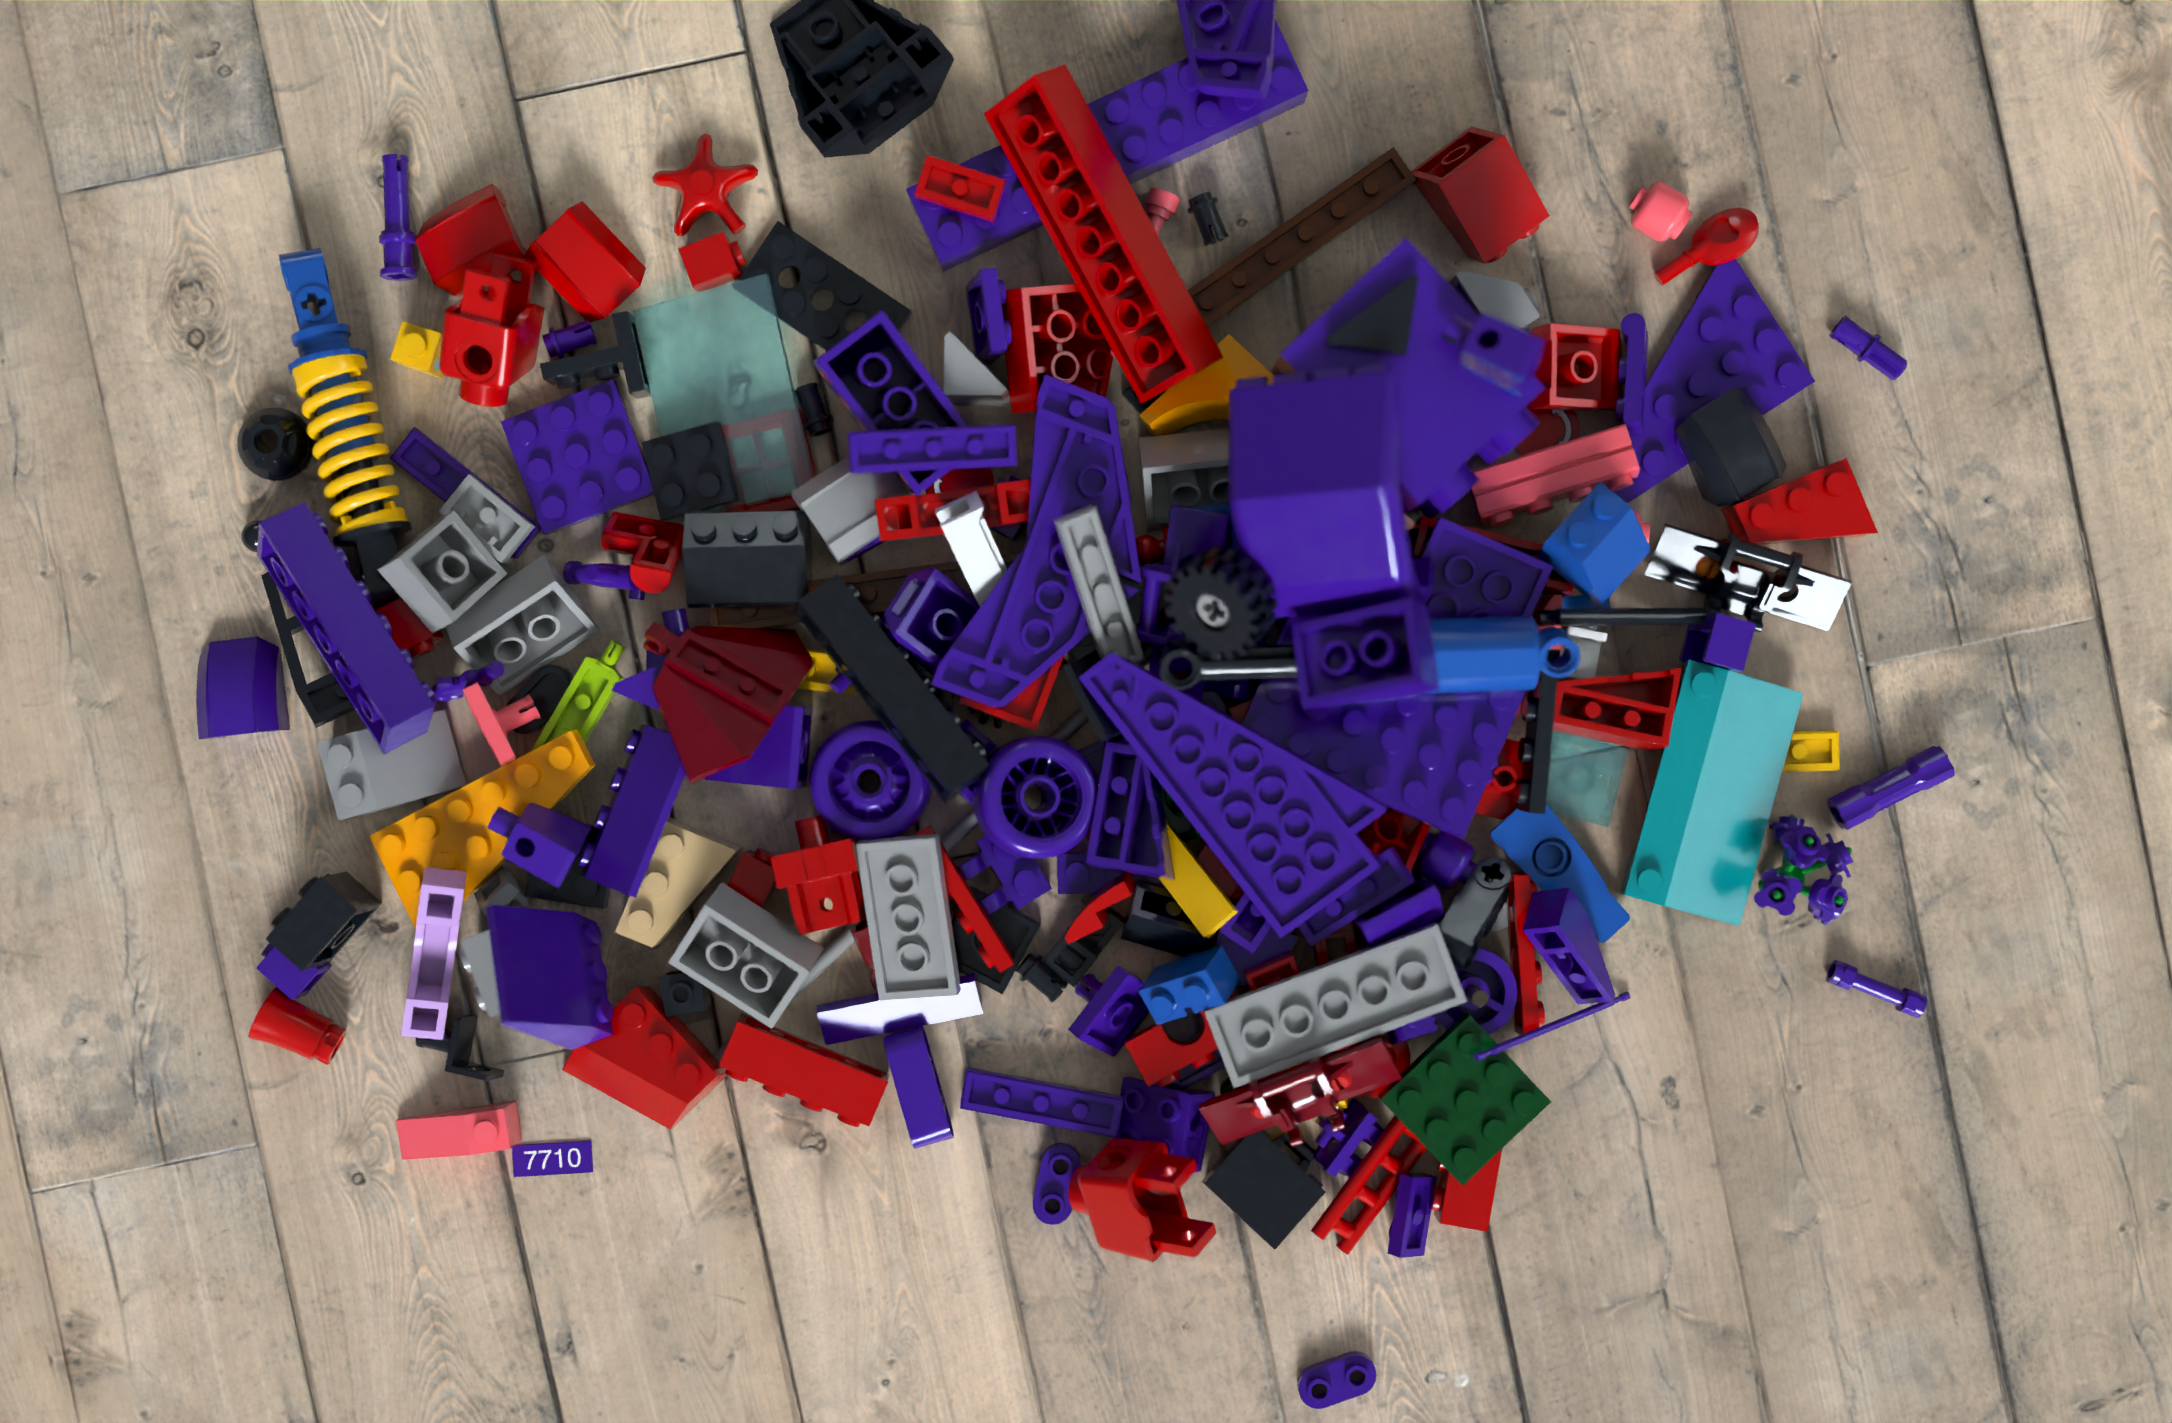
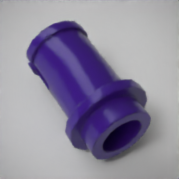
[542,319,597,359]

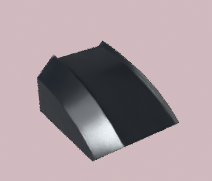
[1675,388,1787,507]

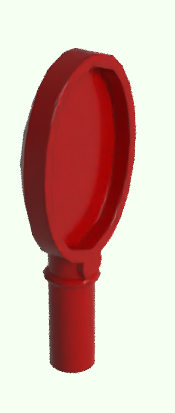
[1654,207,1759,286]

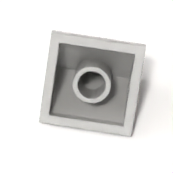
[943,331,1010,406]

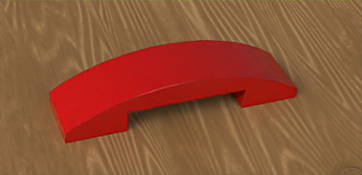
[874,479,1031,541]

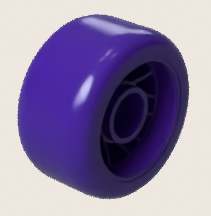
[810,720,933,841]
[973,736,1098,859]

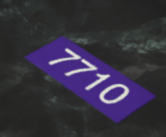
[512,1140,593,1177]

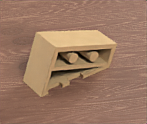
[615,817,743,948]

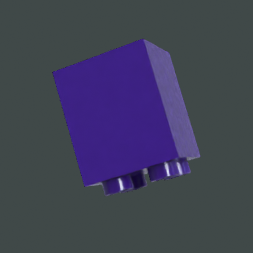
[1270,238,1545,518]

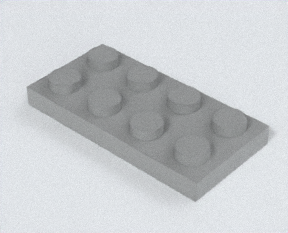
[856,833,961,1001]

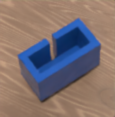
[1138,945,1240,1025]

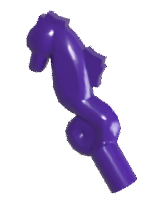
[430,661,504,702]

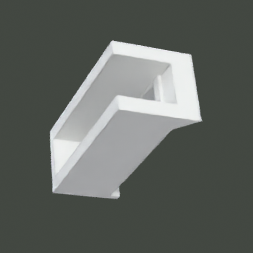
[935,491,1007,606]

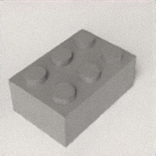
[668,882,824,1029]

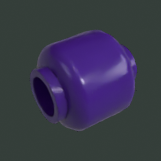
[1416,830,1477,889]

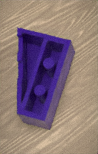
[1086,742,1175,880]

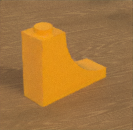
[1139,334,1274,436]

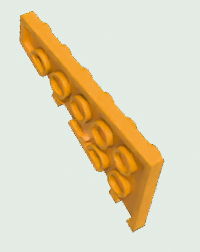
[369,729,595,929]

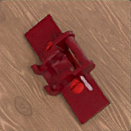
[1198,1037,1402,1147]

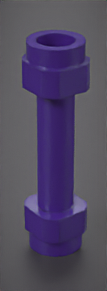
[1826,960,1927,1018]

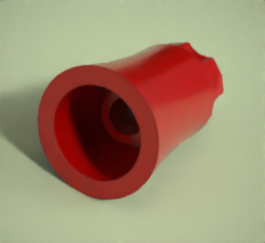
[248,987,347,1065]

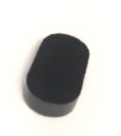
[506,665,573,734]

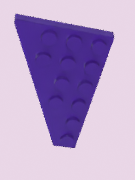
[1606,259,1815,503]

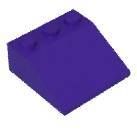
[486,905,614,1050]

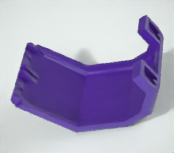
[1229,363,1435,618]

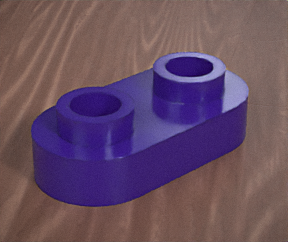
[1033,1142,1081,1225]
[1297,1351,1376,1409]

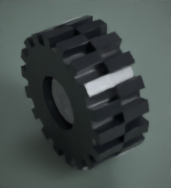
[1164,547,1278,660]

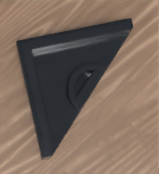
[1326,275,1419,357]

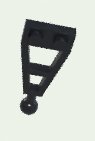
[241,520,355,728]

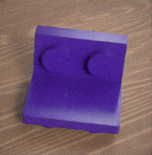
[1112,1077,1215,1172]

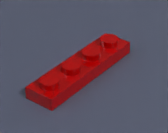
[914,825,1015,973]
[1506,872,1545,1035]

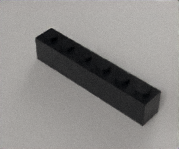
[796,574,989,804]

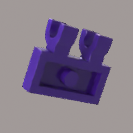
[957,835,1052,915]

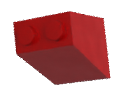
[1411,127,1550,264]

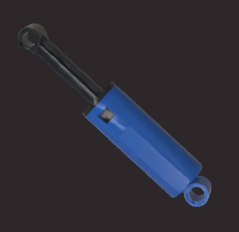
[1159,616,1581,694]

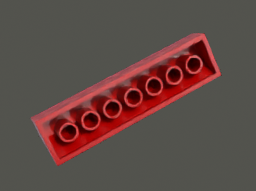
[984,64,1224,404]

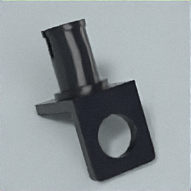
[415,1014,504,1081]

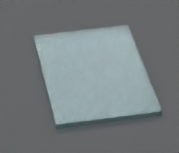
[633,274,814,521]

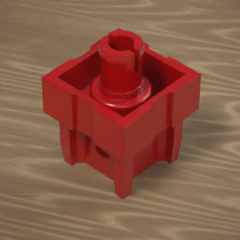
[770,815,866,935]

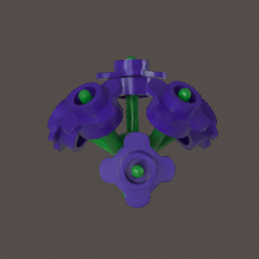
[1754,814,1853,925]

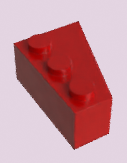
[1721,458,1878,545]
[1553,668,1682,752]

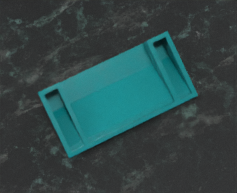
[1620,660,1804,926]

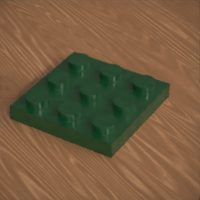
[1378,1012,1551,1186]

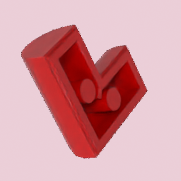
[601,512,684,593]

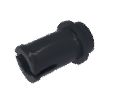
[1187,191,1229,246]
[794,382,834,437]
[1016,953,1068,1003]

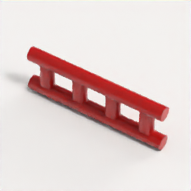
[1311,1115,1426,1255]

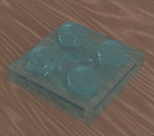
[1546,731,1629,827]

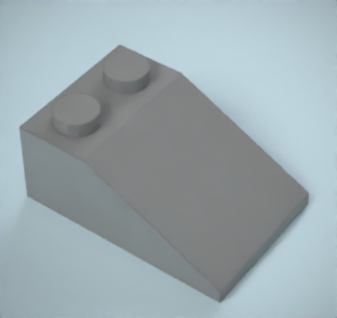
[316,709,468,821]

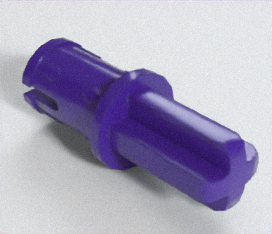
[1829,315,1907,380]

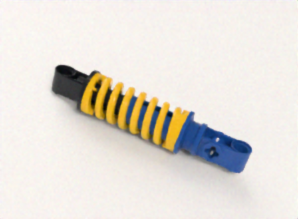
[279,248,412,604]

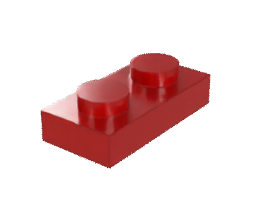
[914,155,1006,223]

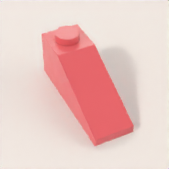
[396,1101,522,1160]

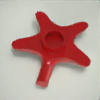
[652,134,758,236]

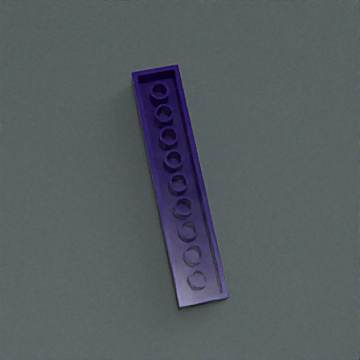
[906,19,1309,272]

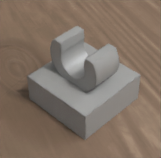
[475,866,528,916]

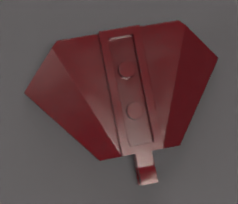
[643,622,813,783]

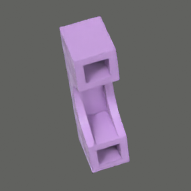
[401,867,467,1040]

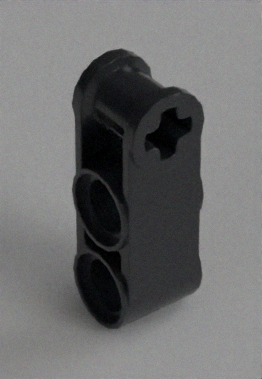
[1438,857,1511,970]

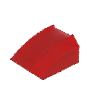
[415,184,527,296]
[524,201,646,322]
[1529,323,1622,410]

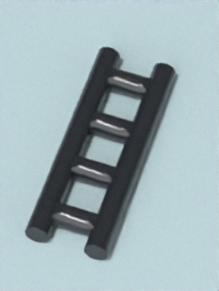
[1533,608,1707,626]

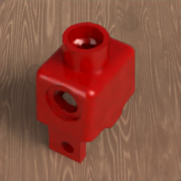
[439,252,545,407]
[1068,1138,1217,1262]

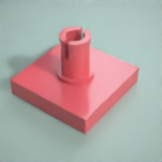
[463,683,541,767]

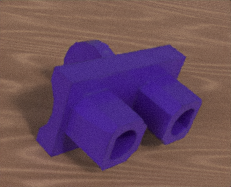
[1313,1098,1384,1177]

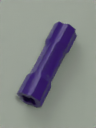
[1827,746,1955,830]

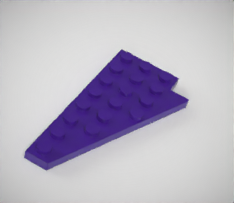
[1079,651,1387,938]

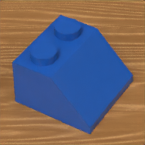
[1537,482,1651,608]

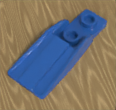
[1490,803,1630,943]

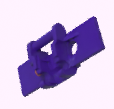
[1135,504,1230,700]

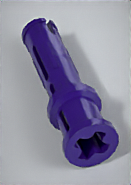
[379,154,418,281]

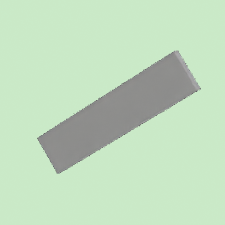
[1054,505,1145,663]

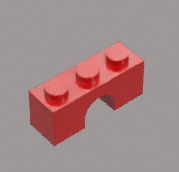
[1125,989,1238,1088]

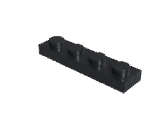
[1514,649,1560,814]

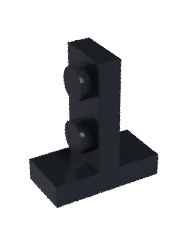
[540,311,652,399]

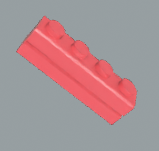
[1470,424,1640,527]

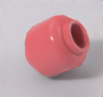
[1628,181,1692,242]

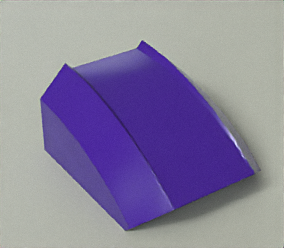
[884,567,981,676]
[196,636,290,739]

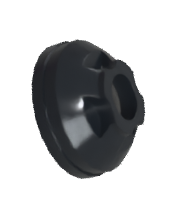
[237,408,313,481]

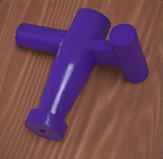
[563,560,645,600]

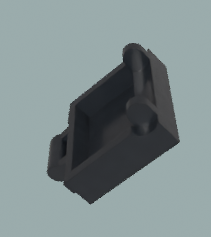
[1201,1130,1325,1249]

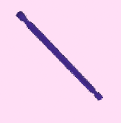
[1474,991,1630,1061]

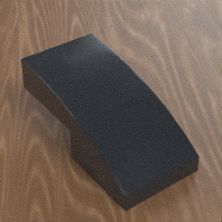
[1043,906,1125,987]

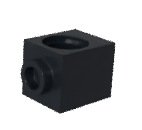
[658,970,713,1017]

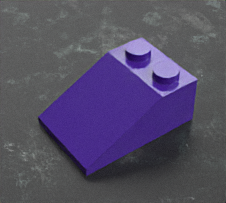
[1291,597,1440,708]
[1353,876,1445,948]

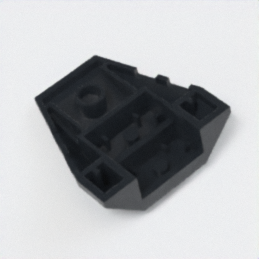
[770,0,954,158]

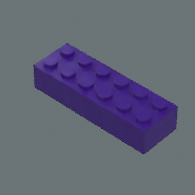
[257,502,436,754]

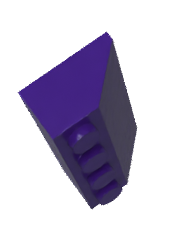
[578,724,686,898]

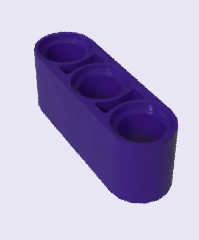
[883,1026,954,1149]

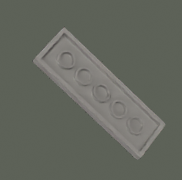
[1204,922,1467,1088]

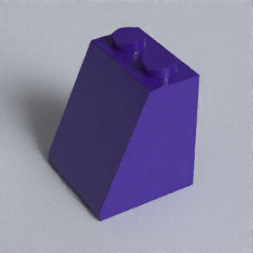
[705,705,813,789]

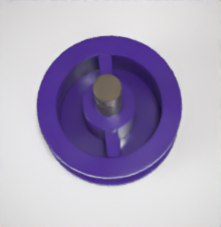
[1432,946,1518,1035]

